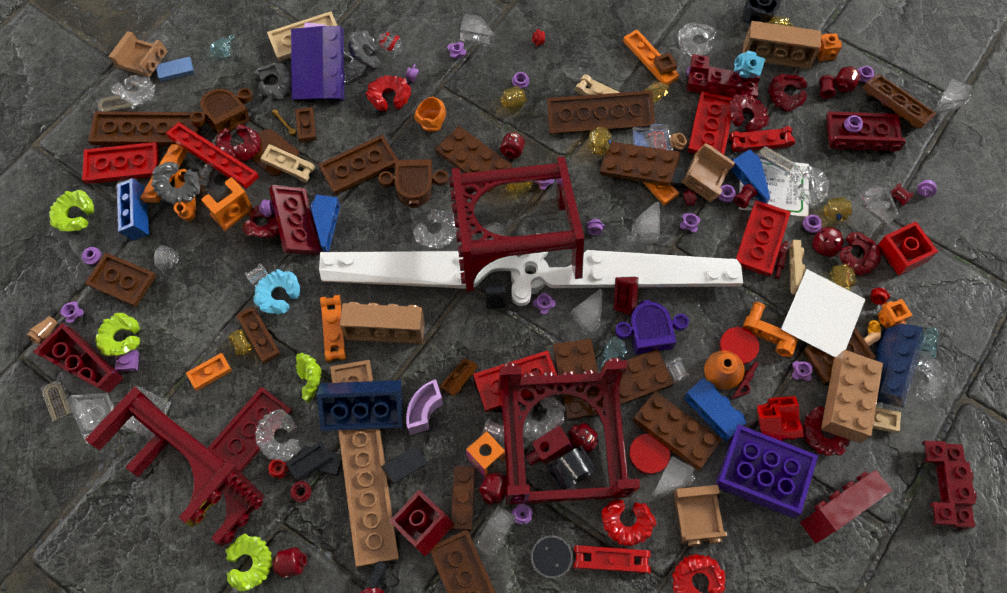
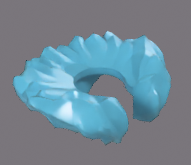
[253,269,300,315]

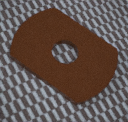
[251,128,299,177]

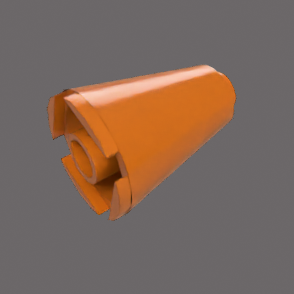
[704,351,744,390]

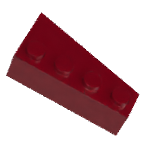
[33,323,124,393]
[799,469,892,544]

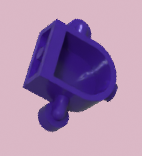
[615,300,689,355]

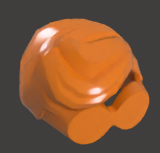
[414,97,446,132]

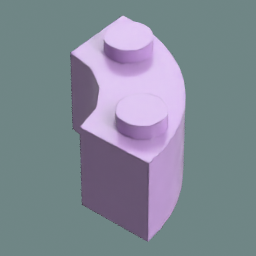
[406,379,443,435]

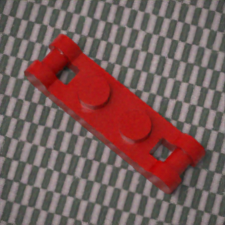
[729,126,795,152]
[573,546,651,574]

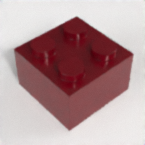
[389,490,455,556]

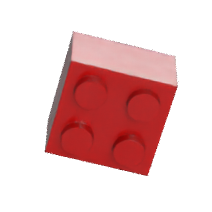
[878,221,939,276]

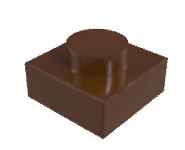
[653,52,678,75]

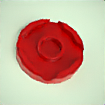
[719,327,759,365]
[629,433,670,475]

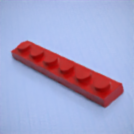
[166,122,259,189]

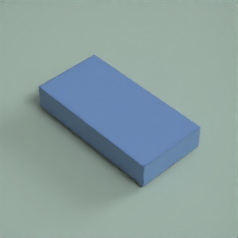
[156,57,194,82]

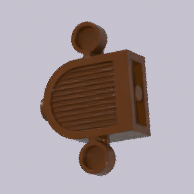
[190,88,253,135]
[378,159,448,208]

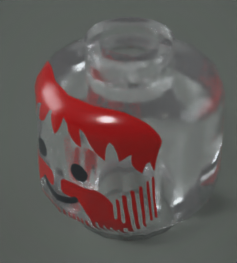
[376,32,403,57]

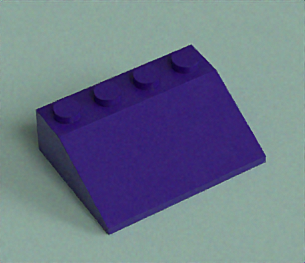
[291,26,344,100]
[715,425,818,518]

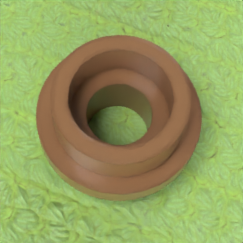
[670,133,687,150]

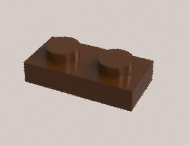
[295,107,317,143]
[439,358,478,396]

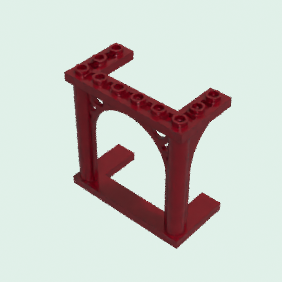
[449,157,584,292]
[498,358,640,505]
[85,386,265,547]

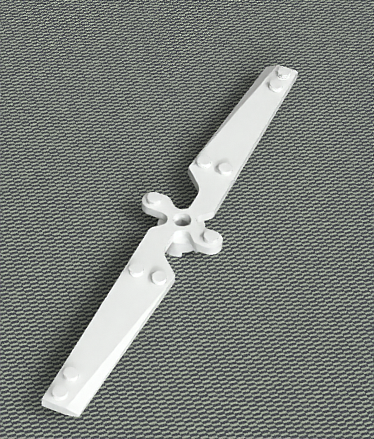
[319,250,743,306]

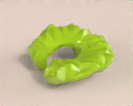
[49,190,94,232]
[95,313,140,357]
[295,353,322,403]
[225,534,272,592]

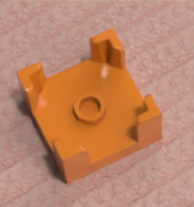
[201,177,253,232]

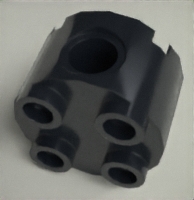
[743,0,781,24]
[547,445,595,490]

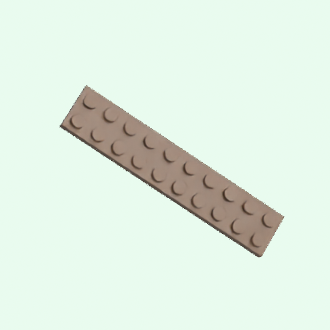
[330,360,399,568]

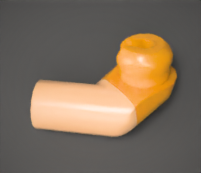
[863,320,881,346]

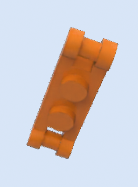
[320,295,346,362]

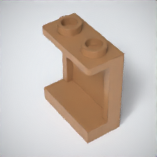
[108,31,168,77]
[681,143,735,202]
[673,485,727,546]

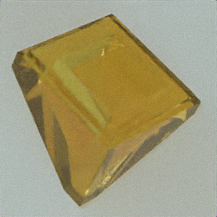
[644,81,669,103]

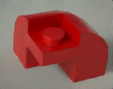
[757,396,804,441]

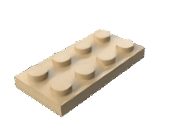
[267,11,337,62]

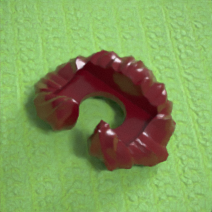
[768,73,807,111]
[729,93,770,132]
[216,124,261,162]
[242,205,280,239]
[839,232,881,276]
[803,406,851,456]

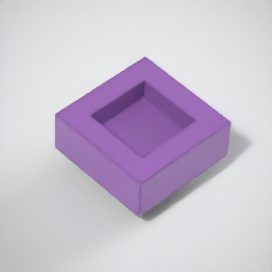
[115,350,139,372]

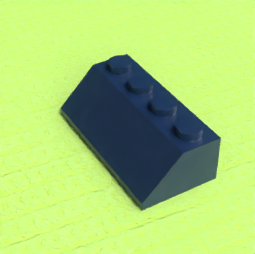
[874,323,924,408]
[317,380,403,431]

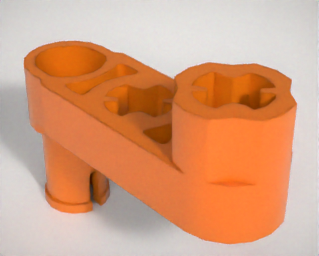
[174,169,196,222]
[742,302,799,357]

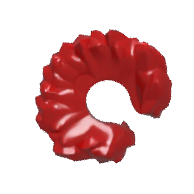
[365,75,411,112]
[601,499,656,546]
[672,554,726,593]

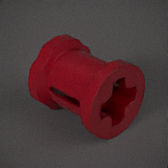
[819,75,836,99]
[888,183,914,207]
[733,184,758,208]

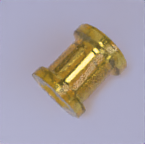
[228,330,253,355]

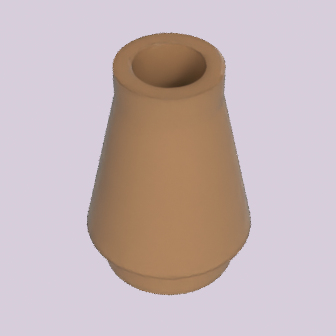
[27,316,58,345]

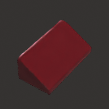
[613,276,639,315]

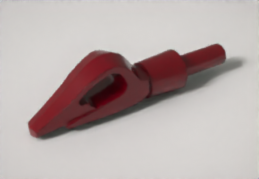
[775,241,789,279]
[731,361,759,400]

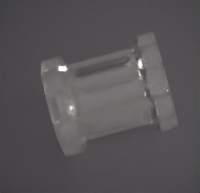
[244,263,268,287]
[665,357,690,383]
[482,418,504,442]

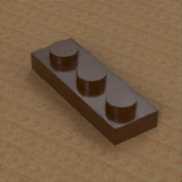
[236,306,281,364]
[451,466,475,531]

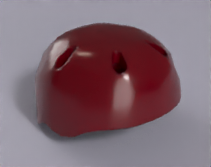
[812,227,844,257]

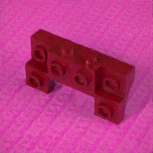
[686,54,760,98]
[922,440,977,529]

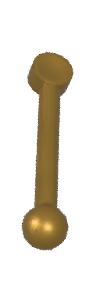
[272,109,296,136]

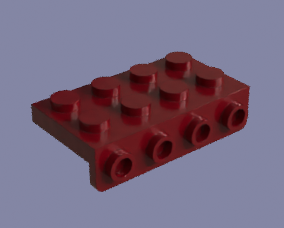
[826,111,906,152]

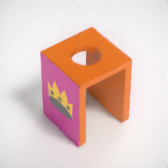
[466,431,505,477]

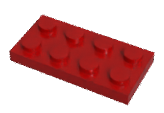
[687,91,732,155]
[82,142,159,184]
[736,200,791,277]
[473,350,560,412]

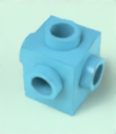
[734,51,765,78]

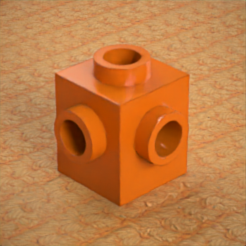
[817,33,842,62]
[877,299,913,329]

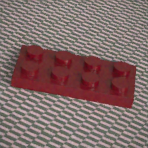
[269,185,321,255]
[208,386,293,472]

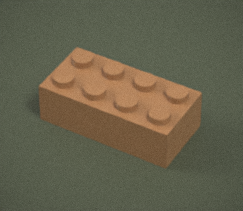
[743,21,821,69]
[340,302,425,344]
[821,350,883,443]

